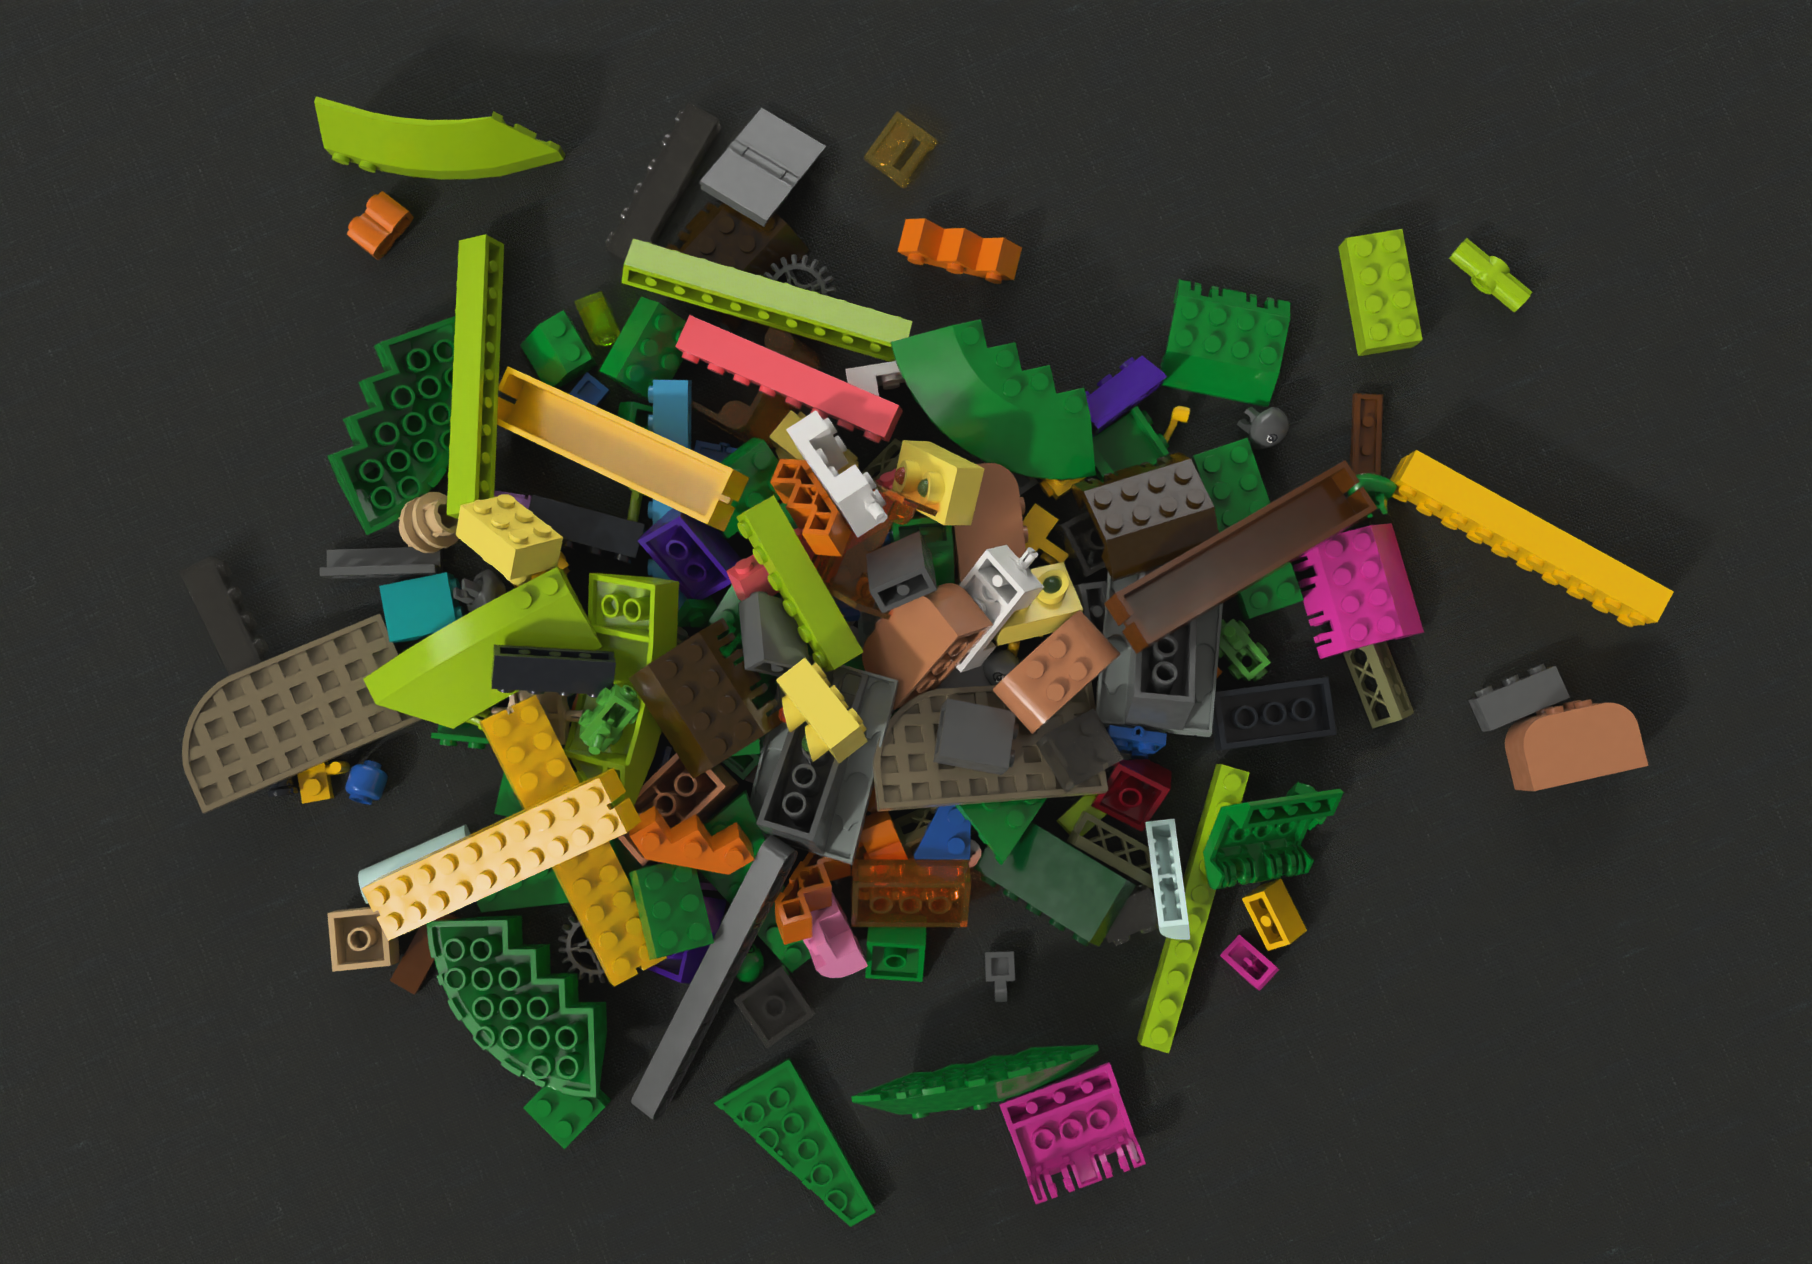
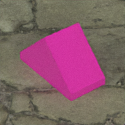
[1220,935,1279,991]

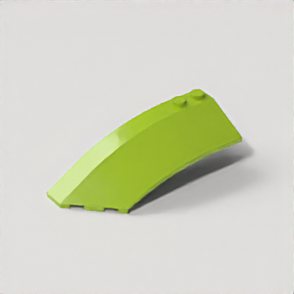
[314,96,565,179]
[363,567,603,729]
[563,573,679,808]

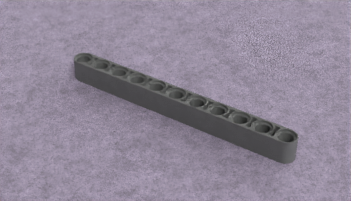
[631,835,798,1121]

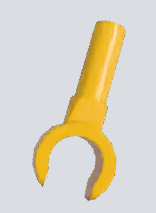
[1164,406,1190,442]

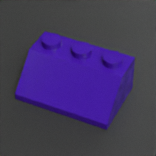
[1085,356,1167,438]
[638,508,742,600]
[648,892,726,984]

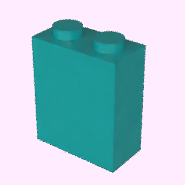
[379,572,466,644]

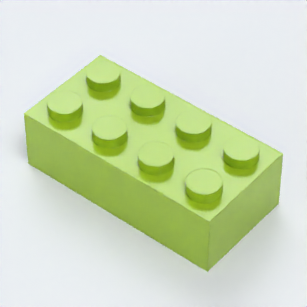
[1338,229,1423,356]

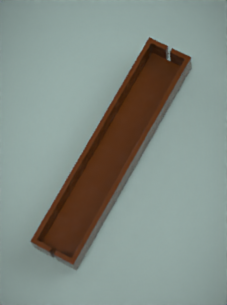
[1104,460,1377,654]

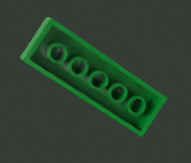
[1191,438,1304,621]

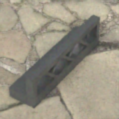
[320,547,443,579]

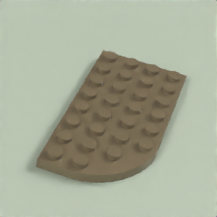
[182,614,424,814]
[873,681,1108,812]

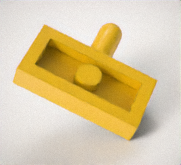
[297,761,350,804]

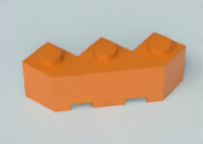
[898,218,1022,284]
[770,459,851,556]
[629,806,755,875]
[775,852,851,945]

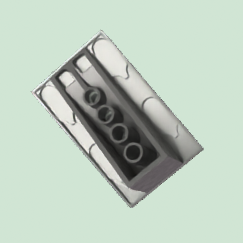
[1094,567,1223,737]
[749,655,899,865]

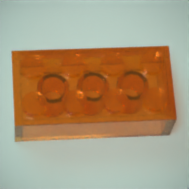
[850,859,971,927]

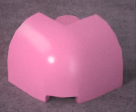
[803,892,868,978]

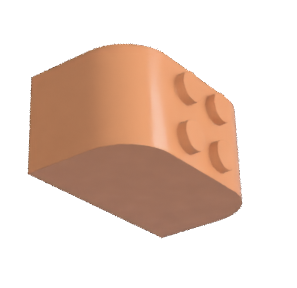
[951,463,1028,585]
[862,583,993,710]
[993,610,1120,734]
[1505,699,1648,791]
[617,753,739,866]

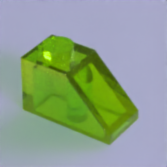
[574,291,621,346]

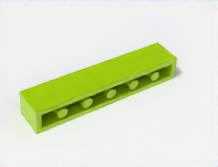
[736,495,863,673]

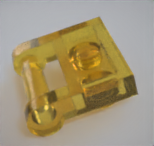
[864,112,938,188]

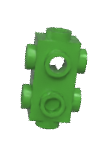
[1218,619,1271,682]
[578,684,639,755]

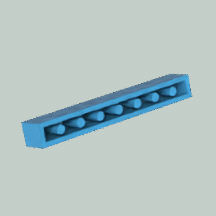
[648,380,692,610]

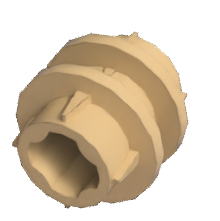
[398,492,459,553]

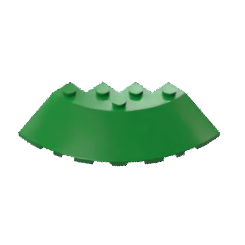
[327,316,456,535]
[890,319,1096,480]
[427,916,607,1097]
[851,1045,1099,1119]

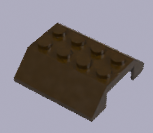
[666,200,810,332]
[1072,452,1219,581]
[629,618,786,779]

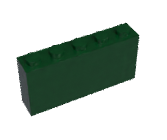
[974,822,1136,947]

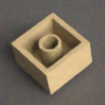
[328,907,400,972]

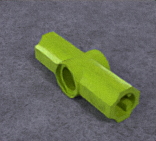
[1449,238,1532,312]

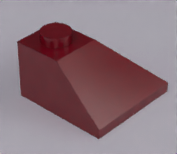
[1091,759,1172,831]

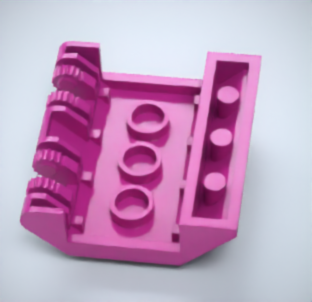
[1293,523,1424,659]
[999,1062,1146,1205]

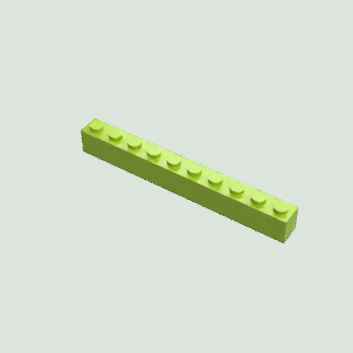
[447,234,504,519]
[622,239,912,362]
[1137,764,1250,1053]

